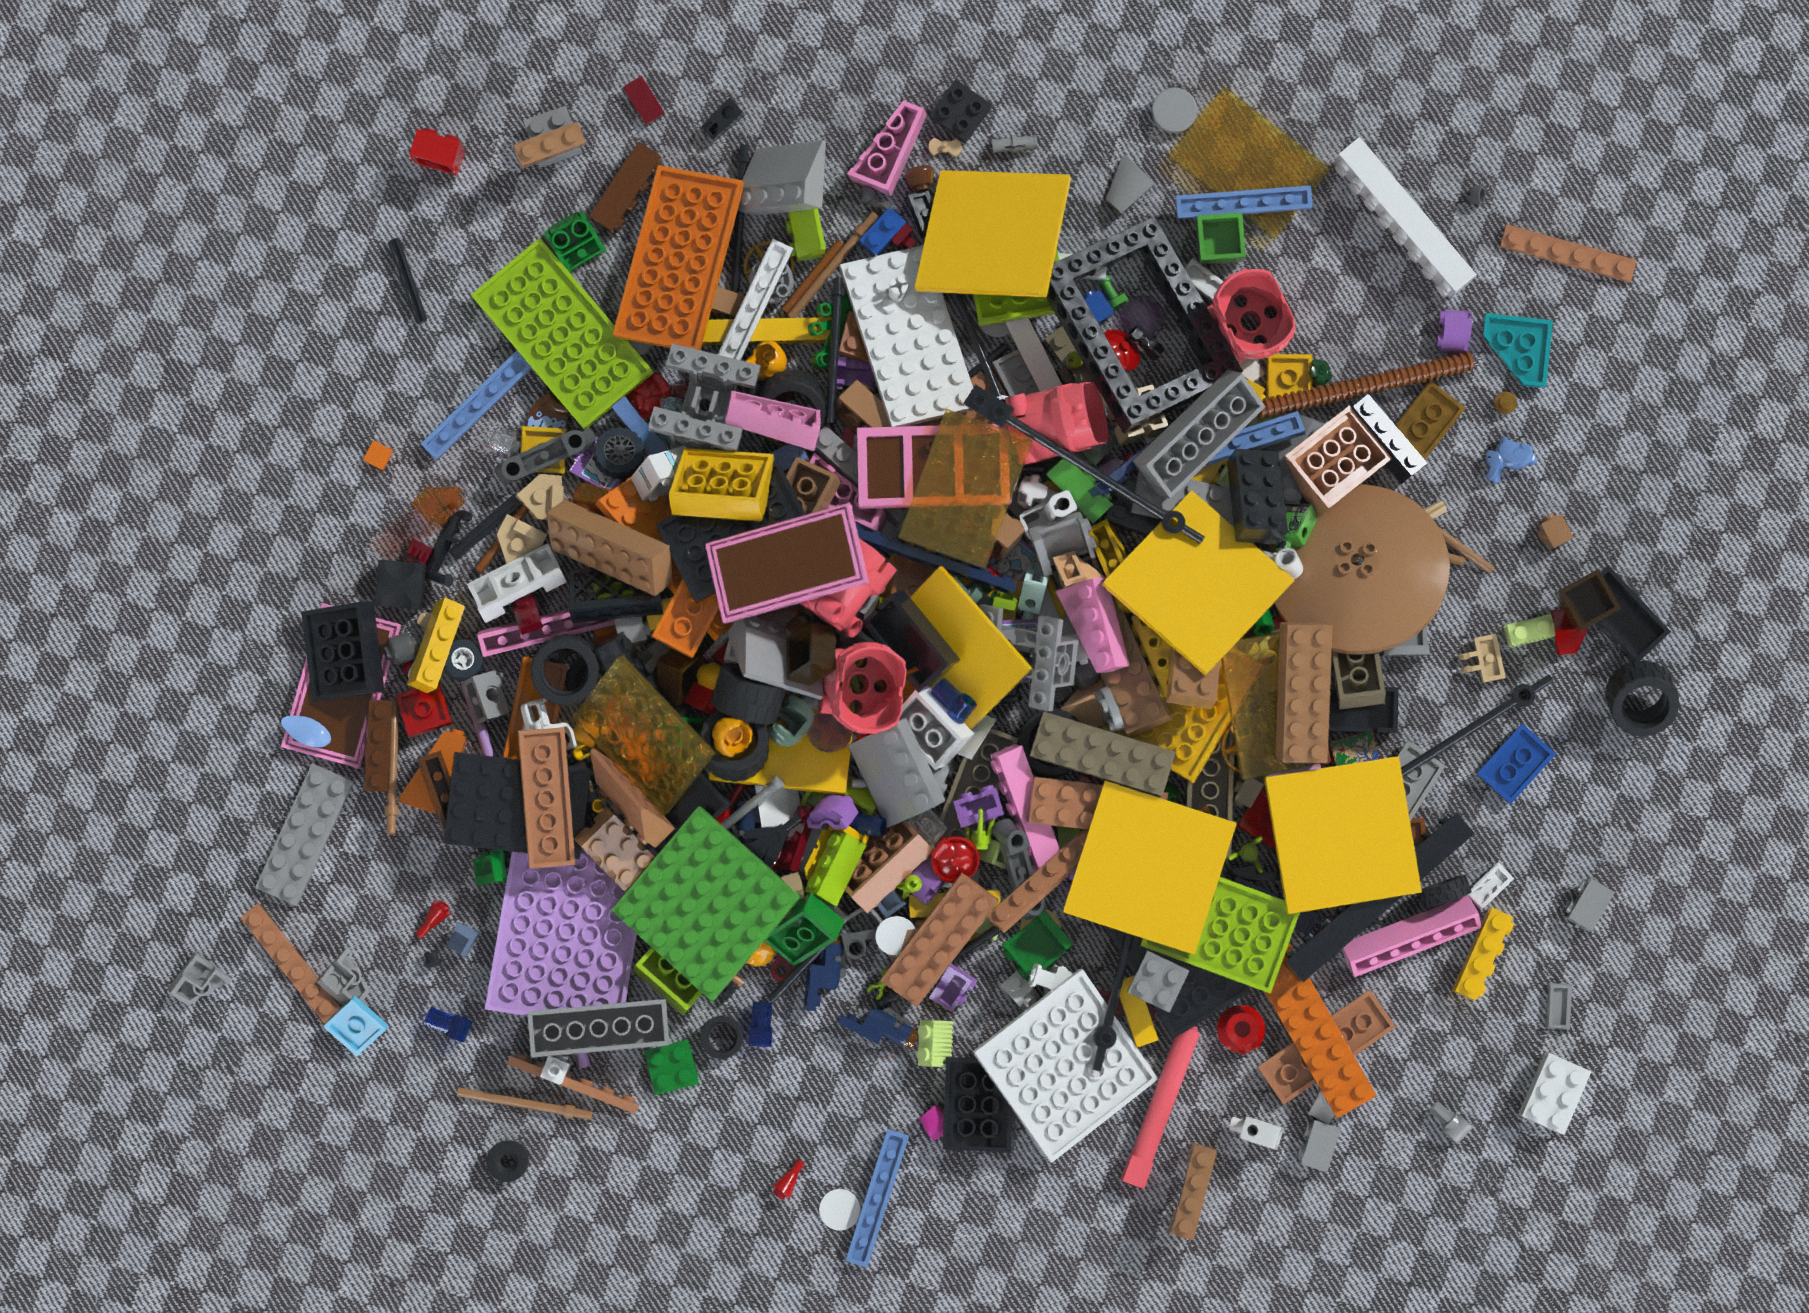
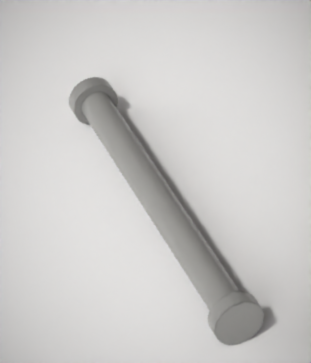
[721,775,785,830]

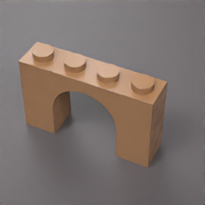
[1167,1142,1217,1241]

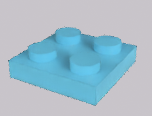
[323,995,388,1056]

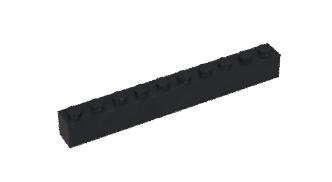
[1282,813,1475,982]

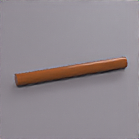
[781,239,844,314]
[475,504,528,574]

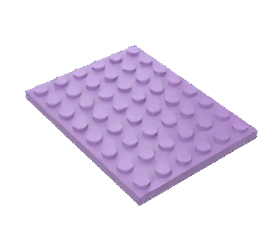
[485,848,637,1016]

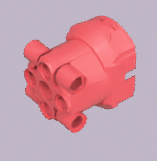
[1207,268,1296,363]
[1005,382,1109,465]
[799,538,897,638]
[818,642,906,735]

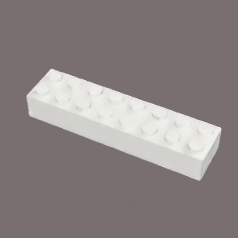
[1334,137,1477,299]

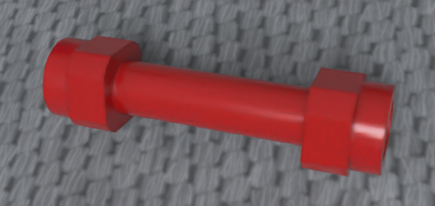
[715,783,750,824]

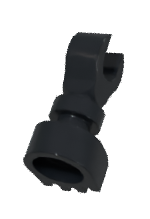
[1125,324,1165,360]

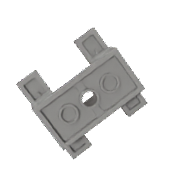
[648,343,761,452]
[979,605,1079,711]

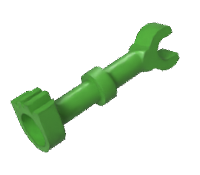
[1097,275,1129,311]

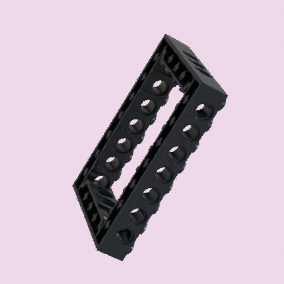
[1046,217,1243,434]

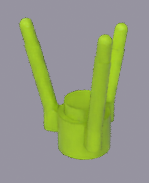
[958,798,995,849]
[1228,836,1263,873]

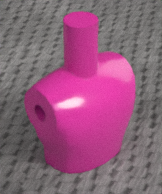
[919,1104,944,1140]

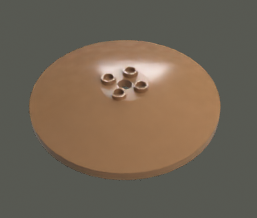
[1268,485,1450,654]

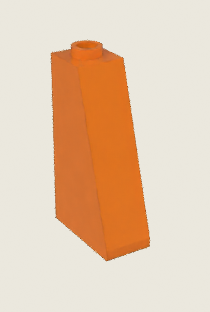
[398,728,468,814]

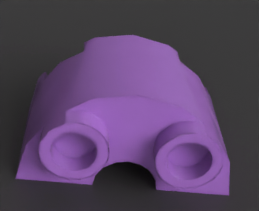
[1436,309,1472,355]
[836,356,873,391]
[953,785,1004,828]
[807,794,859,829]
[905,854,947,905]
[929,964,978,1012]

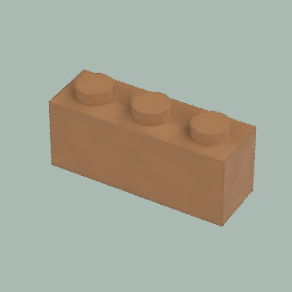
[513,121,586,169]

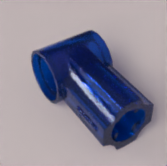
[931,678,977,724]
[839,809,887,837]
[748,1002,773,1047]
[424,1007,473,1043]

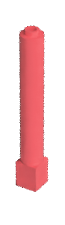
[1120,1026,1200,1189]

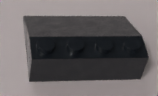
[301,602,385,702]
[942,1057,1015,1153]

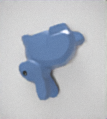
[1485,436,1537,484]

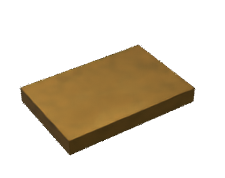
[1395,381,1466,460]

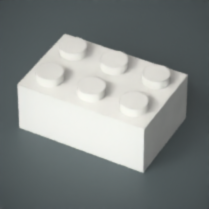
[899,688,974,770]
[1518,1052,1591,1135]

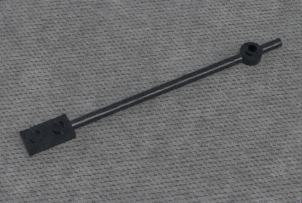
[905,190,1011,440]
[963,384,1205,544]
[1401,674,1553,777]
[1092,932,1134,1072]

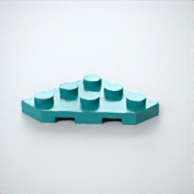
[1482,313,1553,388]

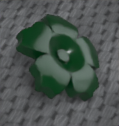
[1308,359,1332,386]

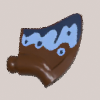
[525,391,570,429]

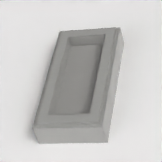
[1546,983,1572,1030]

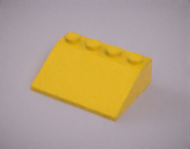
[669,448,774,521]

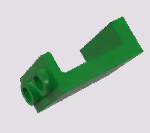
[1001,909,1073,980]

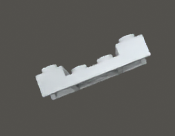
[467,543,567,623]

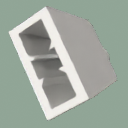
[1229,1116,1284,1150]

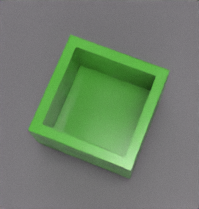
[1195,212,1246,265]

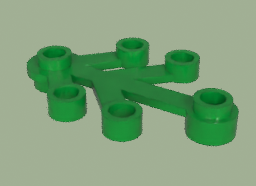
[808,292,853,370]

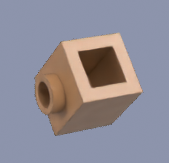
[1537,513,1574,550]

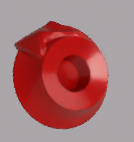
[1104,329,1140,371]
[626,372,672,418]
[930,836,980,883]
[1217,1005,1265,1055]

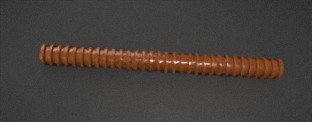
[1258,351,1474,419]

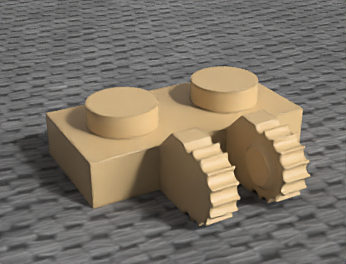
[1458,634,1506,683]

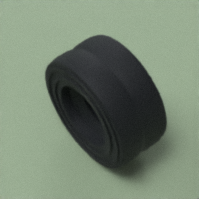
[486,1140,529,1182]

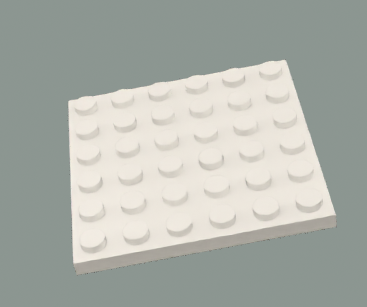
[972,969,1158,1163]

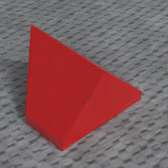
[1550,609,1589,655]

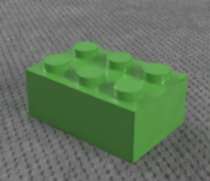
[1044,456,1113,523]

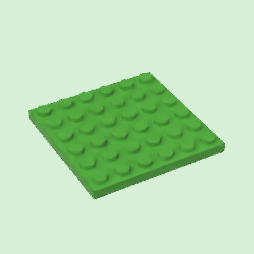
[611,806,802,1001]

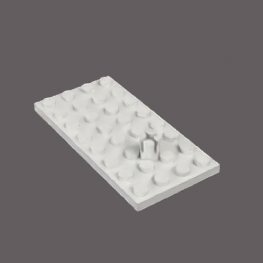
[840,245,973,427]

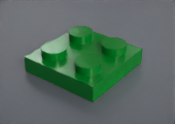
[644,1039,700,1095]

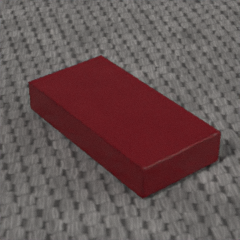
[623,75,666,126]

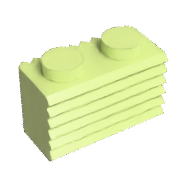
[1503,614,1556,648]
[917,1020,954,1067]

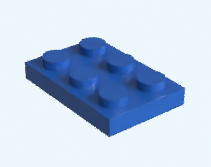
[1476,723,1556,805]

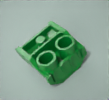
[544,210,606,273]

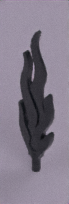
[742,814,803,867]

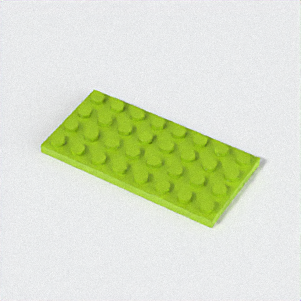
[471,238,654,430]

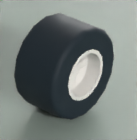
[443,639,483,681]

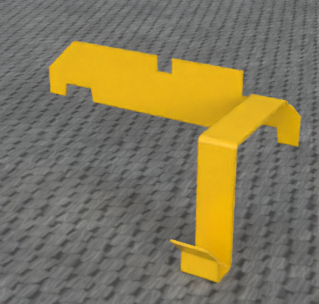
[804,825,869,880]

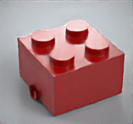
[409,128,465,176]

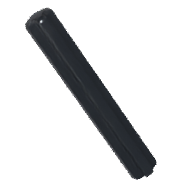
[388,238,427,324]
[449,493,523,560]

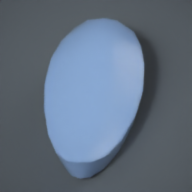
[281,716,331,747]

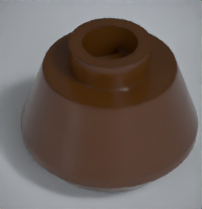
[904,165,935,192]

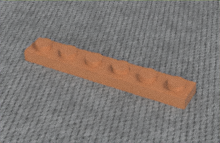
[1499,224,1637,283]
[987,829,1089,933]
[240,903,341,1024]
[507,1053,639,1114]

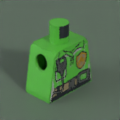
[1274,503,1318,553]

